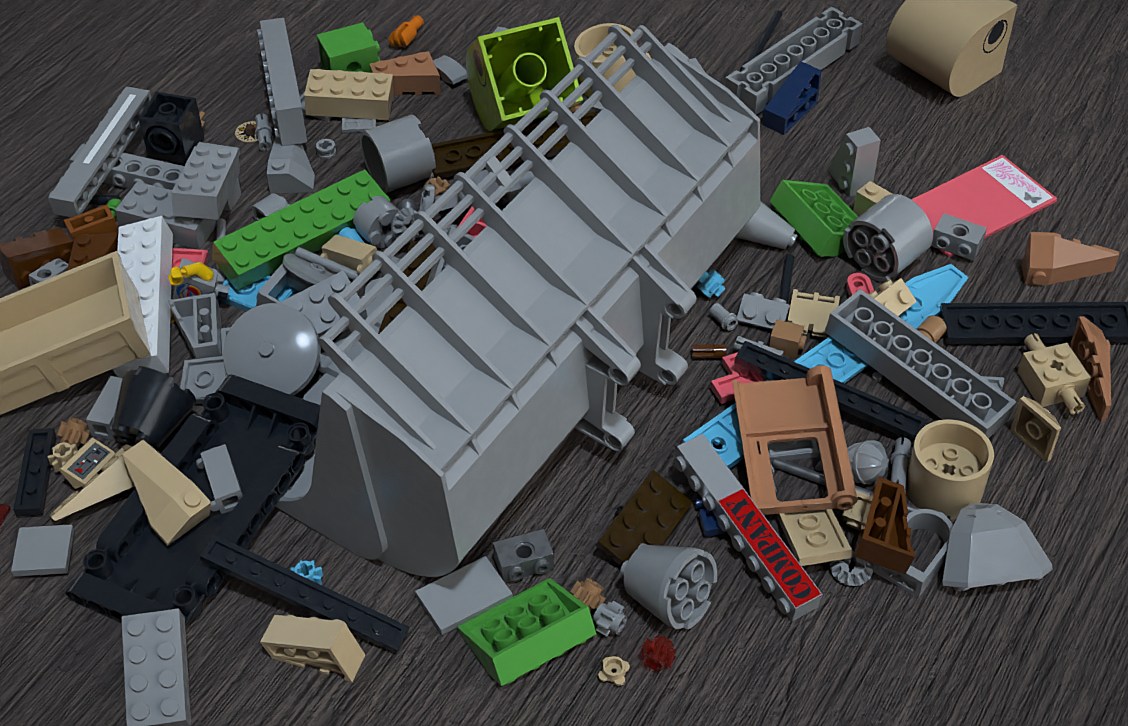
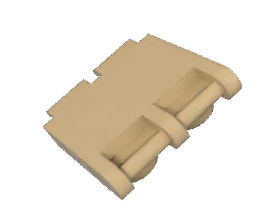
[788,289,840,338]

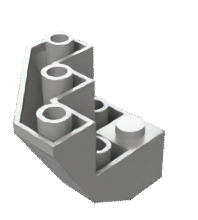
[943,503,1053,591]

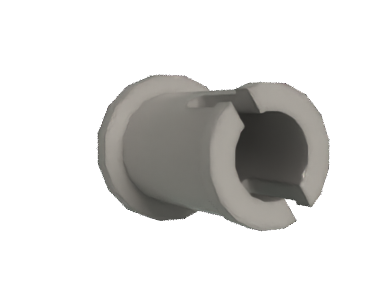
[709,303,738,331]

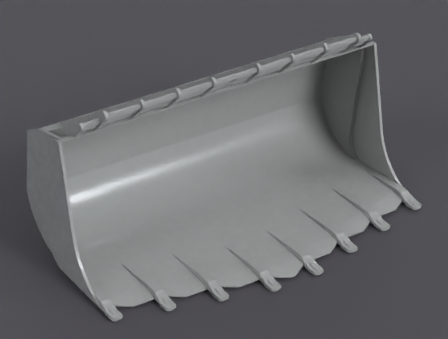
[275,25,760,577]

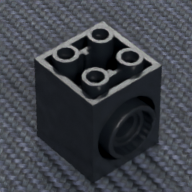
[138,92,205,164]

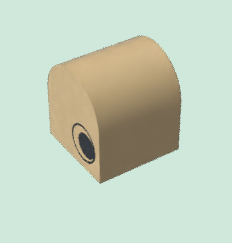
[886,0,1017,97]

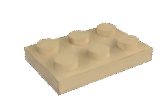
[777,509,852,566]

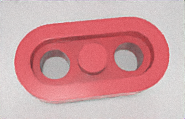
[846,273,874,297]

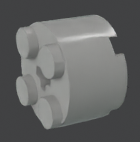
[353,196,406,248]

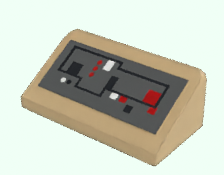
[59,438,115,489]

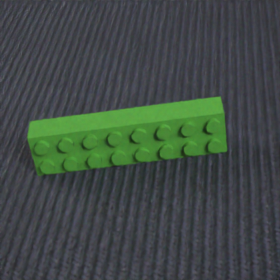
[212,169,391,291]

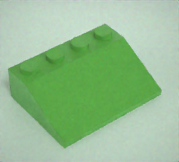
[770,180,858,257]
[457,578,596,686]

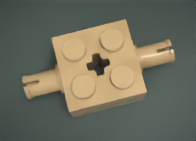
[1017,333,1091,415]

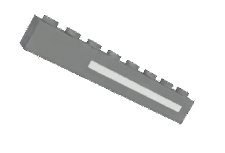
[48,86,151,217]

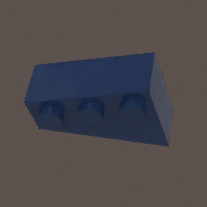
[762,61,822,135]

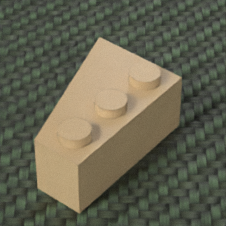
[260,615,365,682]

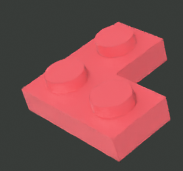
[711,352,764,404]

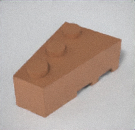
[369,51,441,95]

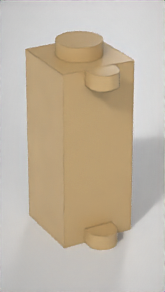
[321,235,377,274]

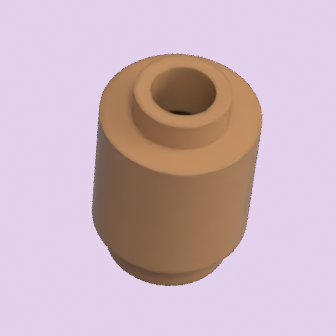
[917,315,947,343]

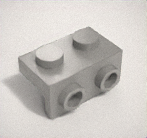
[737,292,790,331]

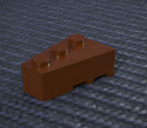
[0,227,74,290]
[67,232,119,271]
[853,477,915,575]

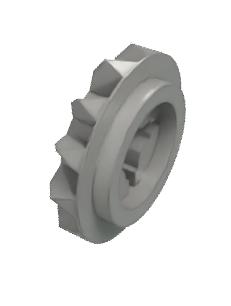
[392,208,419,244]
[830,550,873,586]

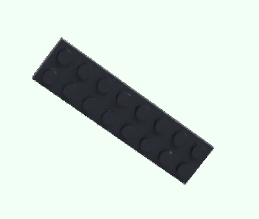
[940,302,1128,344]

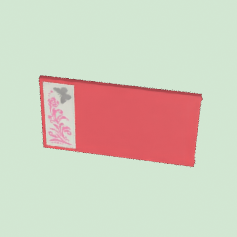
[911,155,1058,257]

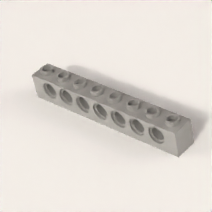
[70,144,242,211]

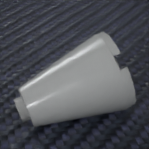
[736,201,797,249]

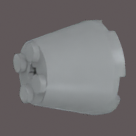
[621,543,717,629]

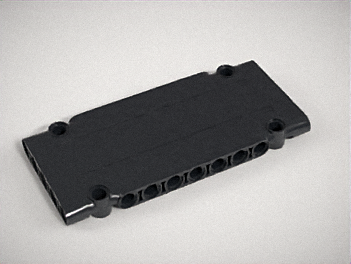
[65,374,320,626]

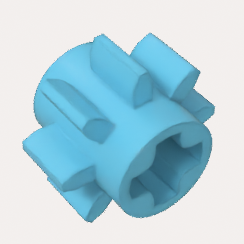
[697,269,726,298]
[290,560,323,585]

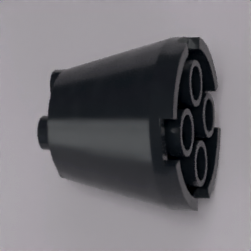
[111,366,196,450]

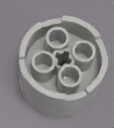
[360,115,436,194]
[843,194,933,281]

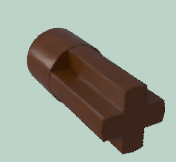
[692,344,727,359]

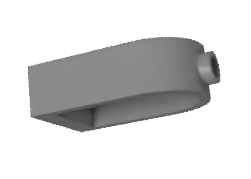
[873,509,953,598]

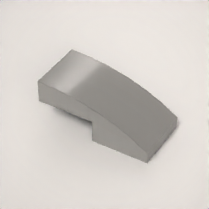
[433,55,468,84]

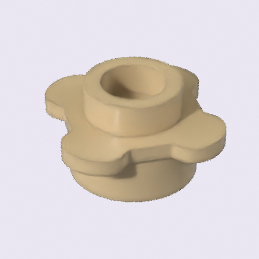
[598,656,630,686]

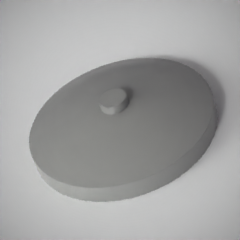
[223,303,321,395]

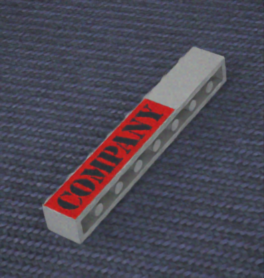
[674,434,823,621]

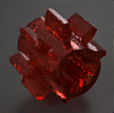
[641,635,676,671]

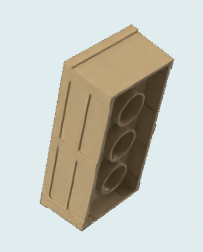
[0,251,151,415]

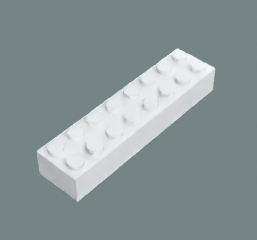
[113,216,173,378]

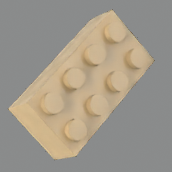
[304,69,394,120]

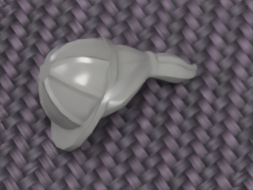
[815,440,889,485]

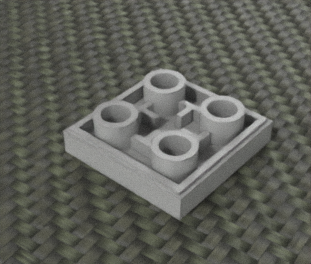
[11,525,74,576]

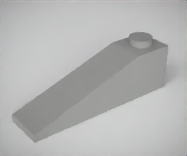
[267,136,315,194]

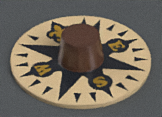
[235,121,258,143]

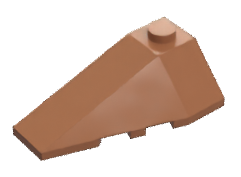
[1021,232,1119,285]

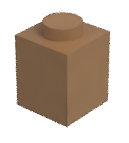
[769,319,807,359]

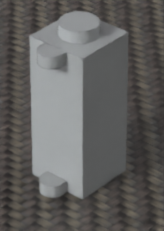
[86,376,122,440]
[196,444,243,514]

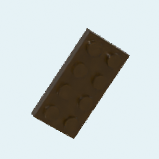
[595,470,693,567]

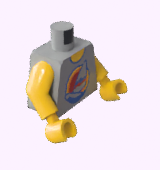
[168,258,230,323]

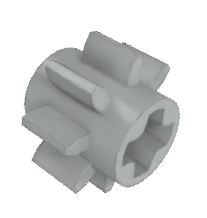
[593,601,627,636]

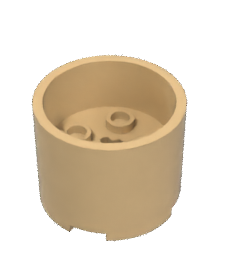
[574,23,637,98]
[905,419,994,519]

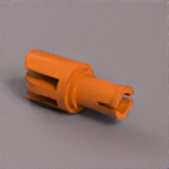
[388,15,424,47]

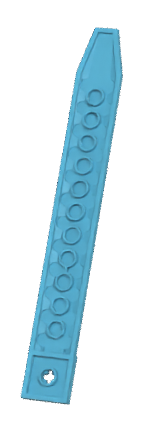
[682,264,968,469]

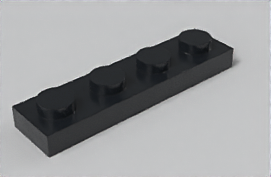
[13,428,56,516]

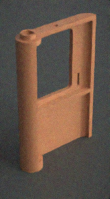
[732,365,858,515]

